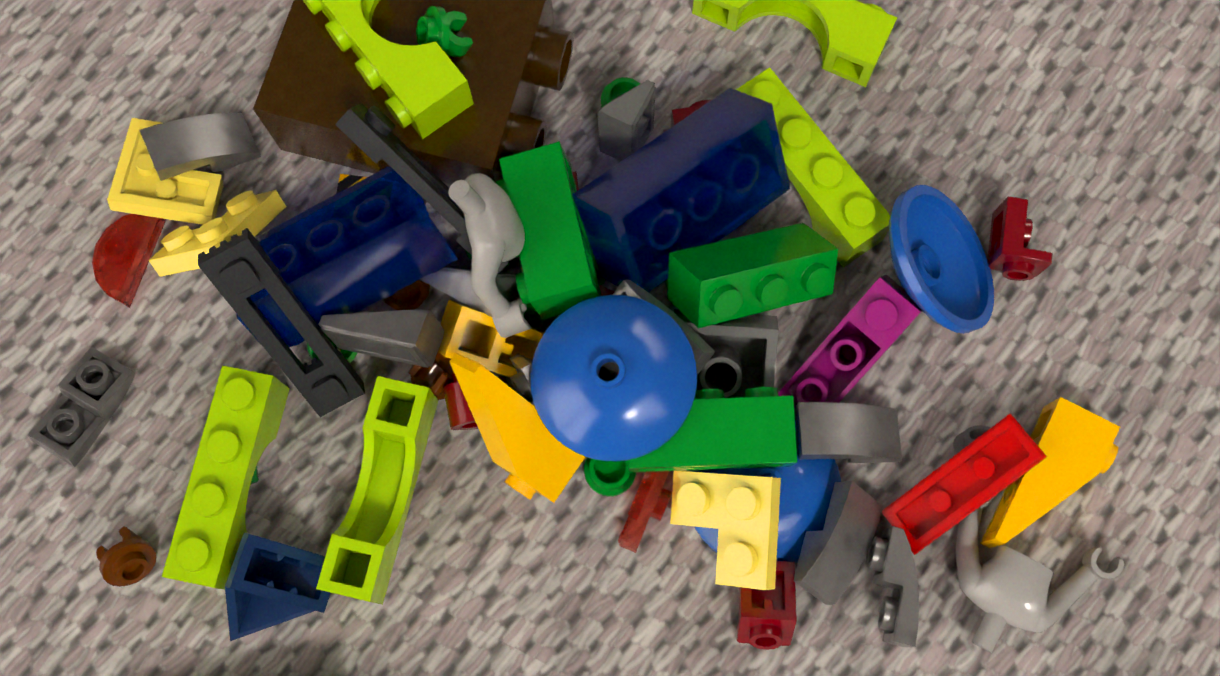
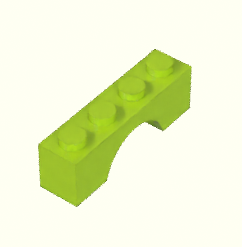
[303,0,474,139]
[692,0,897,87]
[728,67,891,268]
[162,366,290,590]
[316,376,439,605]

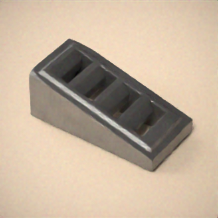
[415,264,525,317]
[319,310,444,368]

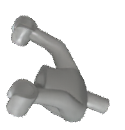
[448,173,531,338]
[956,497,1124,653]

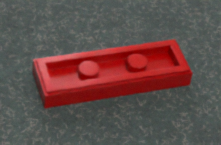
[882,413,1047,555]

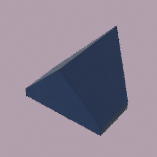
[225,532,331,641]

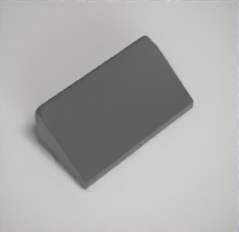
[598,80,656,166]

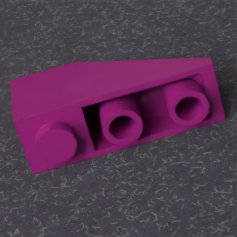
[778,274,922,410]

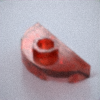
[92,214,166,308]
[618,471,672,553]

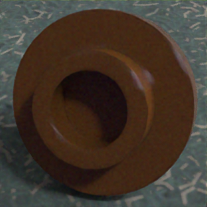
[408,352,455,400]
[96,526,156,587]

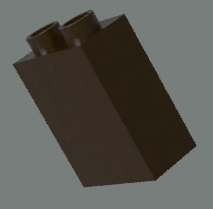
[253,0,574,188]

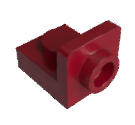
[987,196,1053,281]
[737,561,797,650]

